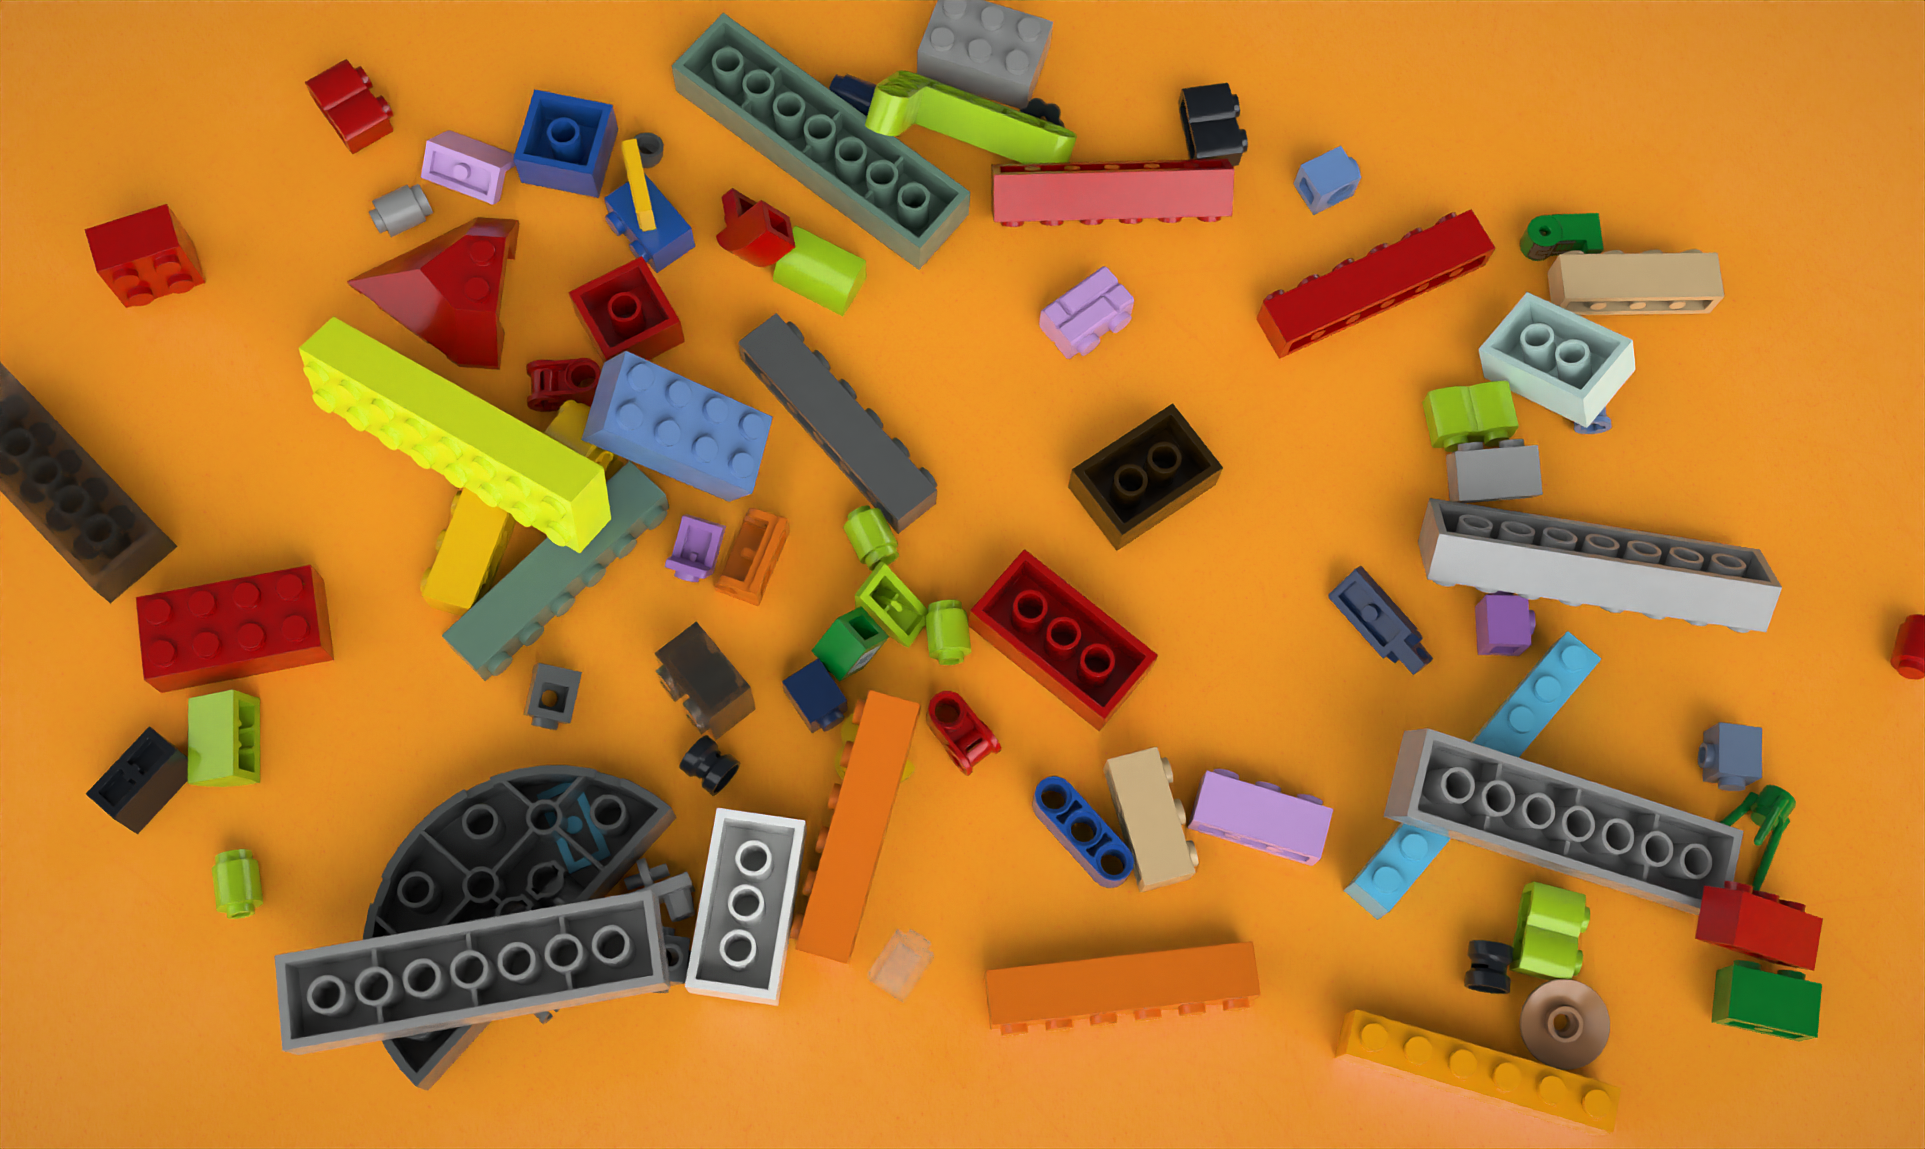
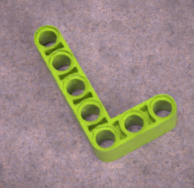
[865,70,1077,164]

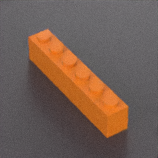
[790,690,921,964]
[984,941,1261,1036]

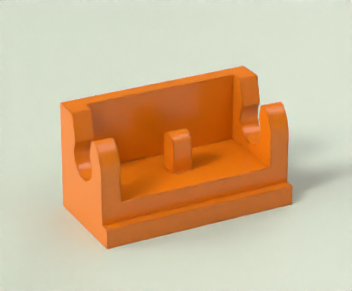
[715,508,790,607]

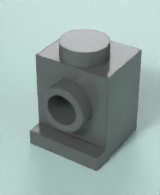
[523,663,582,730]

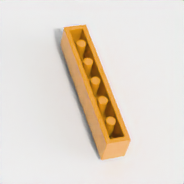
[1335,1009,1621,1136]

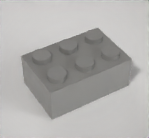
[917,0,1053,109]

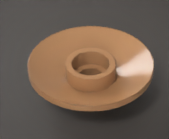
[1519,979,1610,1070]

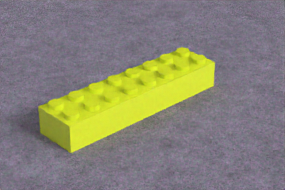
[299,316,612,553]

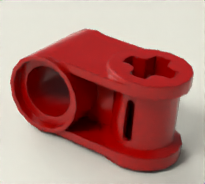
[526,358,601,412]
[926,691,1002,776]

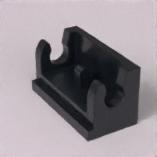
[86,726,188,834]

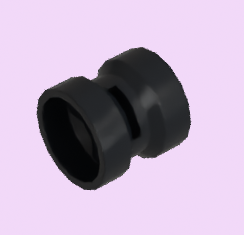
[679,735,741,796]
[1464,940,1514,994]

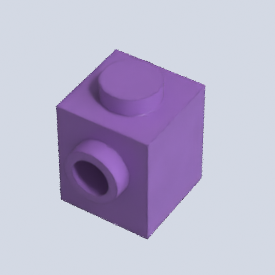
[1475,591,1536,656]

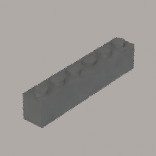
[738,313,937,534]

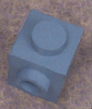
[1698,722,1762,791]

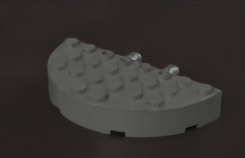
[363,765,676,1091]

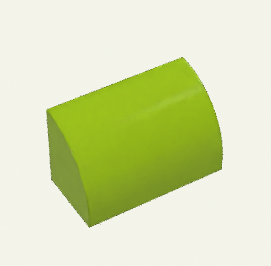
[773,225,866,316]
[188,689,260,787]

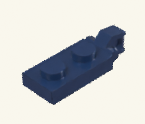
[1328,566,1433,675]

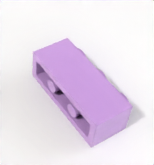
[1187,769,1333,866]

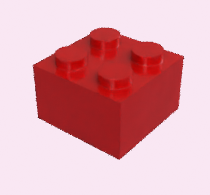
[84,204,206,308]
[568,256,685,363]

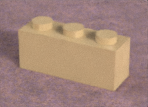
[1103,747,1199,893]

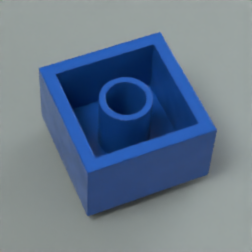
[513,89,618,198]

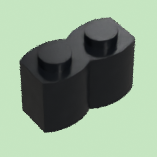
[1178,83,1248,166]

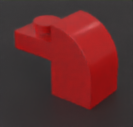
[716,188,796,267]

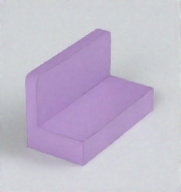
[421,130,515,205]

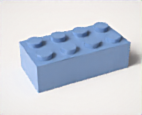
[581,351,773,502]

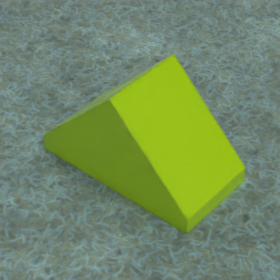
[855,562,929,648]

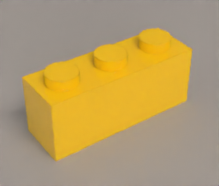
[420,487,517,617]

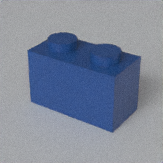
[604,173,695,273]

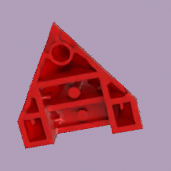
[347,217,520,370]

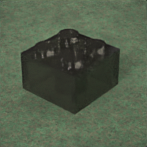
[654,621,756,741]

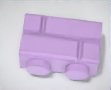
[1039,266,1134,359]

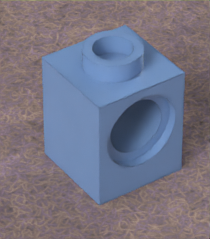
[1293,146,1361,215]

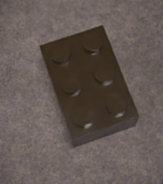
[1068,403,1223,551]

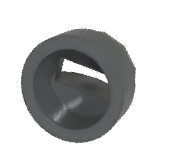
[633,133,664,168]

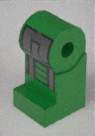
[1520,213,1604,261]

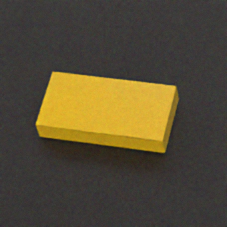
[621,138,656,232]

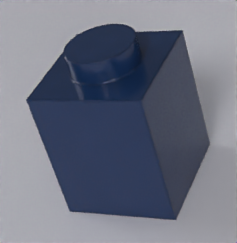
[782,658,848,733]

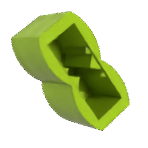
[1422,381,1519,452]
[1509,881,1590,981]

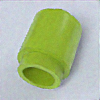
[843,505,899,571]
[925,600,972,665]
[211,849,264,919]

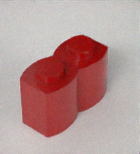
[305,59,394,155]

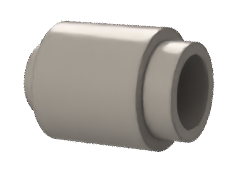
[369,184,433,238]

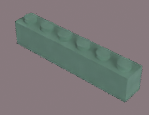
[442,461,670,681]

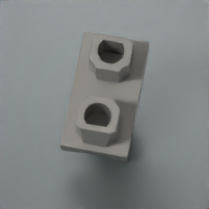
[624,858,695,922]

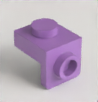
[664,514,726,582]

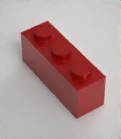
[1695,881,1823,971]

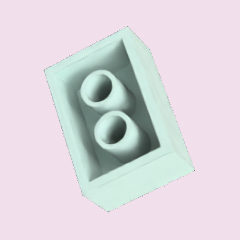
[1478,292,1636,428]

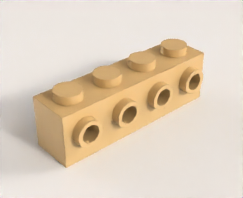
[1547,249,1724,315]

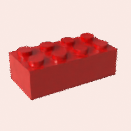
[968,549,1158,732]
[135,565,334,693]

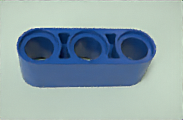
[1032,776,1134,888]

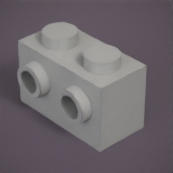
[1446,439,1543,503]

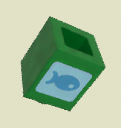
[811,606,889,682]

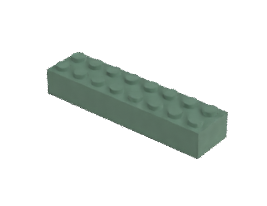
[672,13,970,270]

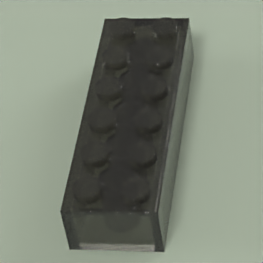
[0,362,178,604]

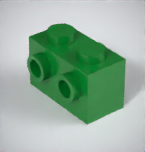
[1711,960,1822,1042]

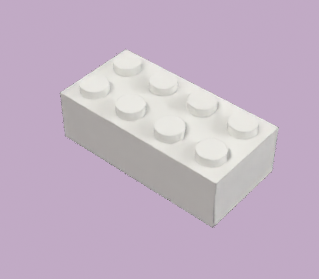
[685,808,807,1006]

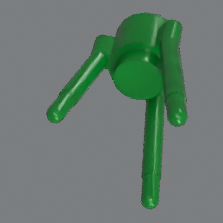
[1719,785,1796,891]

